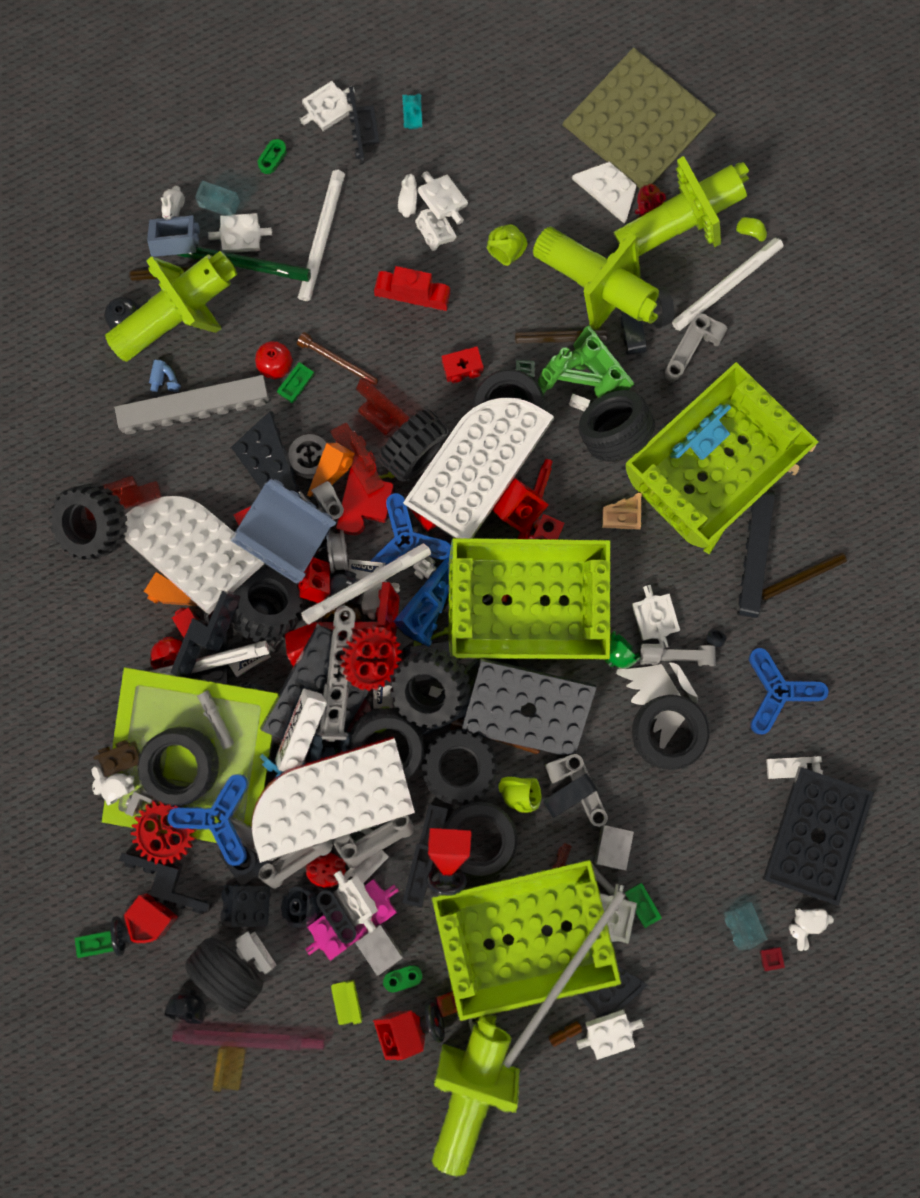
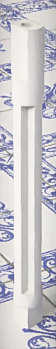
[298,169,345,301]
[672,238,784,331]
[301,543,431,625]
[150,641,270,677]

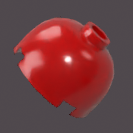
[255,341,293,379]
[150,637,182,670]

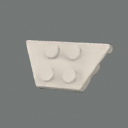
[572,162,636,223]

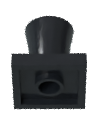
[219,846,274,886]

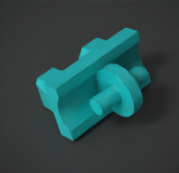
[403,94,422,129]

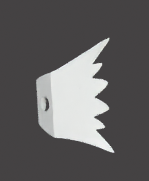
[616,662,698,749]

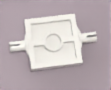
[300,81,355,131]
[417,171,468,224]
[208,213,272,253]
[632,585,680,649]
[334,870,378,934]
[600,884,637,943]
[576,1010,644,1060]

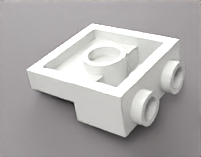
[235,932,276,974]

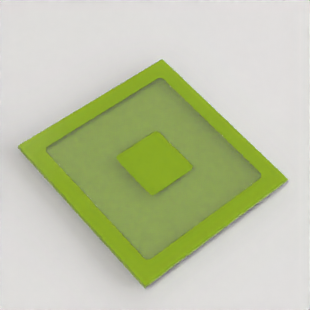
[102,667,279,843]

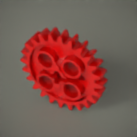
[340,626,402,691]
[131,800,197,865]

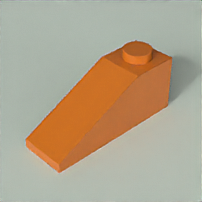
[307,443,354,497]
[144,572,198,606]

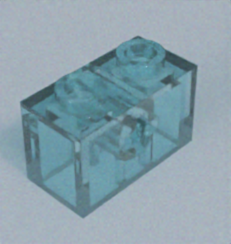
[195,181,240,216]

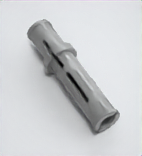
[197,690,235,750]

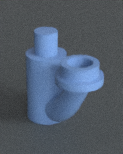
[149,360,181,392]

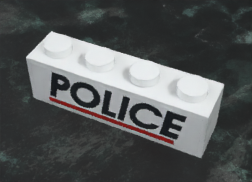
[275,689,327,772]

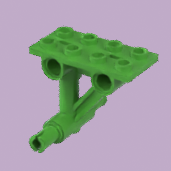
[538,326,634,398]

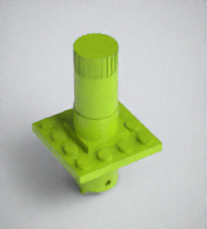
[614,156,749,256]
[533,227,659,330]
[105,251,237,362]
[432,1014,520,1176]

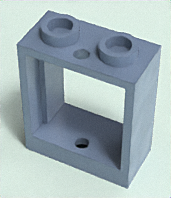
[147,215,200,257]

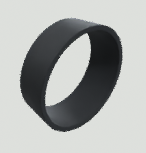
[652,287,675,329]

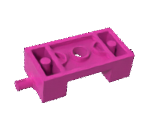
[305,879,399,961]

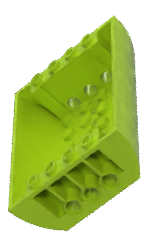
[625,362,818,548]
[448,538,610,659]
[432,860,621,1021]

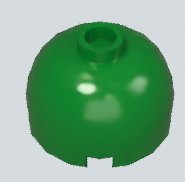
[604,631,641,669]

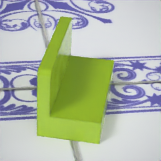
[331,980,363,1025]

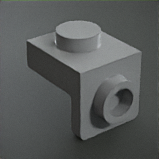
[125,788,155,816]

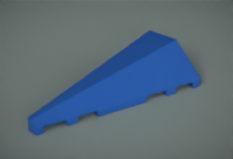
[393,557,449,646]

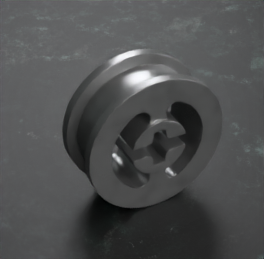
[288,434,326,479]
[326,530,349,574]

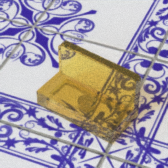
[212,1046,245,1092]

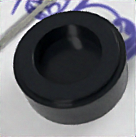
[706,630,727,647]

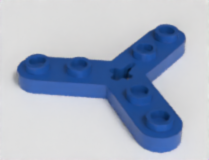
[370,493,451,566]
[749,648,829,735]
[168,774,249,866]

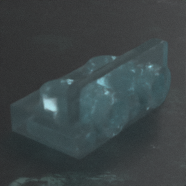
[723,902,767,950]

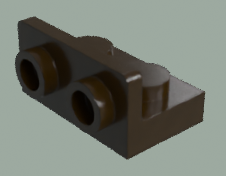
[93,740,140,777]

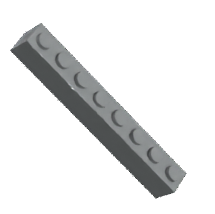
[114,375,269,434]

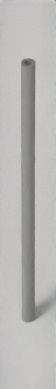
[503,891,626,1068]

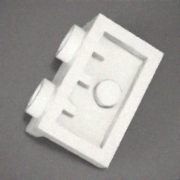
[415,209,457,251]

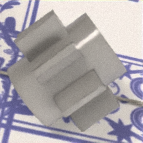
[413,556,437,580]

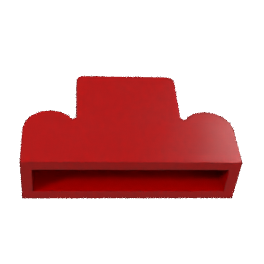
[374,266,451,311]
[336,456,394,535]

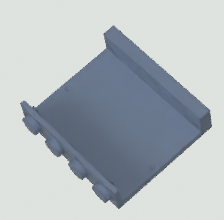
[230,479,336,583]

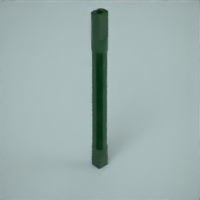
[177,246,311,282]

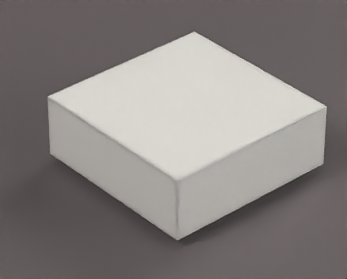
[569,394,590,411]

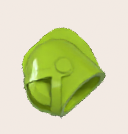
[487,225,527,266]
[498,777,541,813]

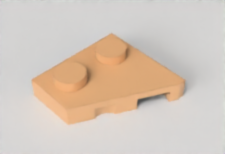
[602,493,641,530]

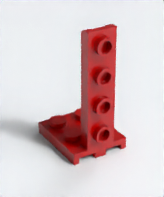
[307,582,400,637]

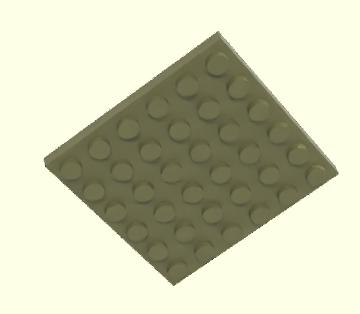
[563,47,716,189]

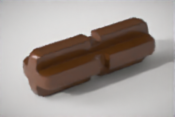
[549,1021,582,1047]

